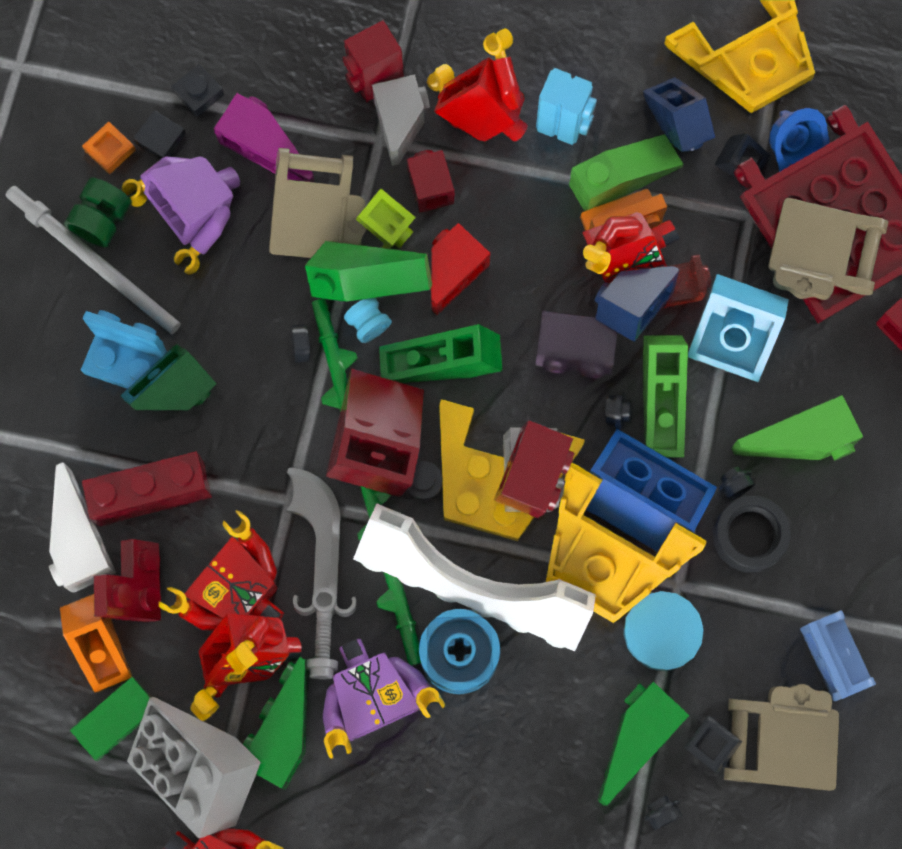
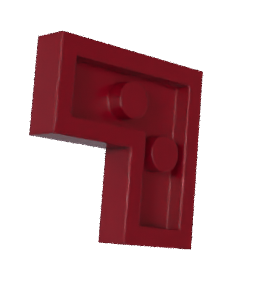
[94,539,161,622]

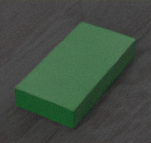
[70,677,151,761]

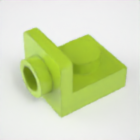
[355,189,416,249]

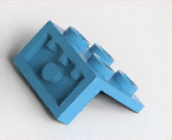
[81,310,167,389]

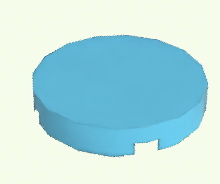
[623,591,703,671]

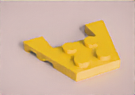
[664,0,815,113]
[440,399,585,541]
[546,463,707,623]

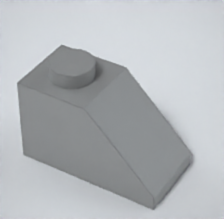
[372,74,430,166]

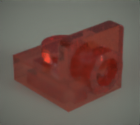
[662,254,711,308]

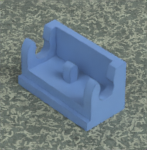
[800,610,876,702]

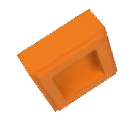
[82,122,136,174]

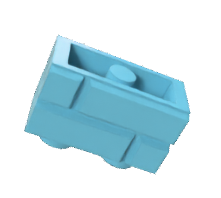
[536,68,597,145]

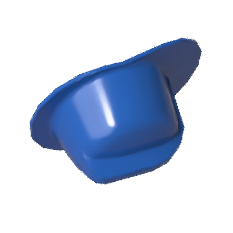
[769,108,830,172]

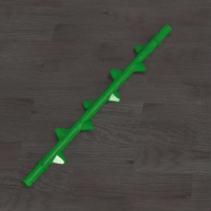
[311,299,421,667]

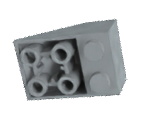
[127,697,261,838]

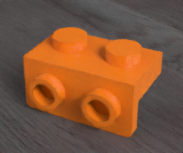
[580,189,667,230]

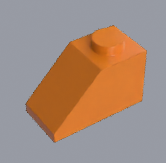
[60,594,132,693]

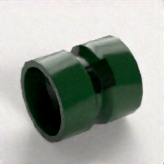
[64,177,132,248]

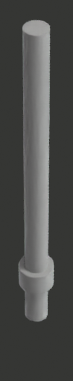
[6,186,181,335]

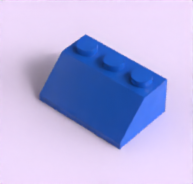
[586,429,717,553]

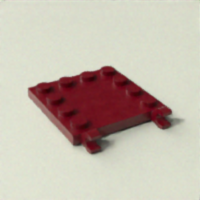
[734,105,902,323]

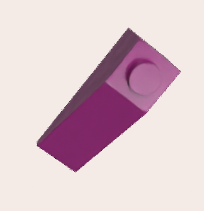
[214,93,315,182]

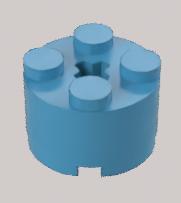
[419,609,500,694]

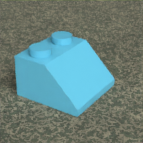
[688,274,789,382]

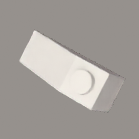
[49,463,116,593]

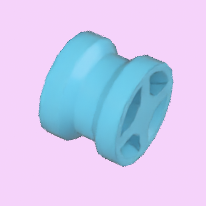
[344,298,392,343]

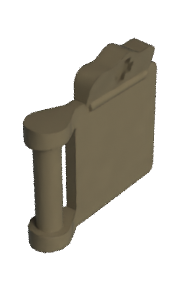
[269,148,367,258]
[768,198,889,300]
[724,684,839,791]

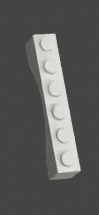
[353,504,596,651]

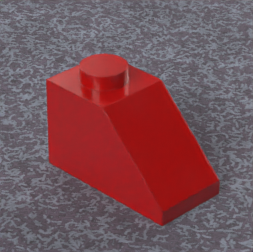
[431,223,490,315]

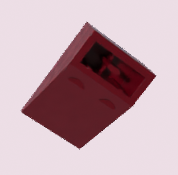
[326,369,424,497]

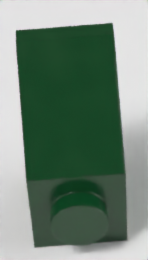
[120,344,217,410]

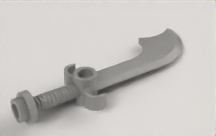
[287,468,357,680]

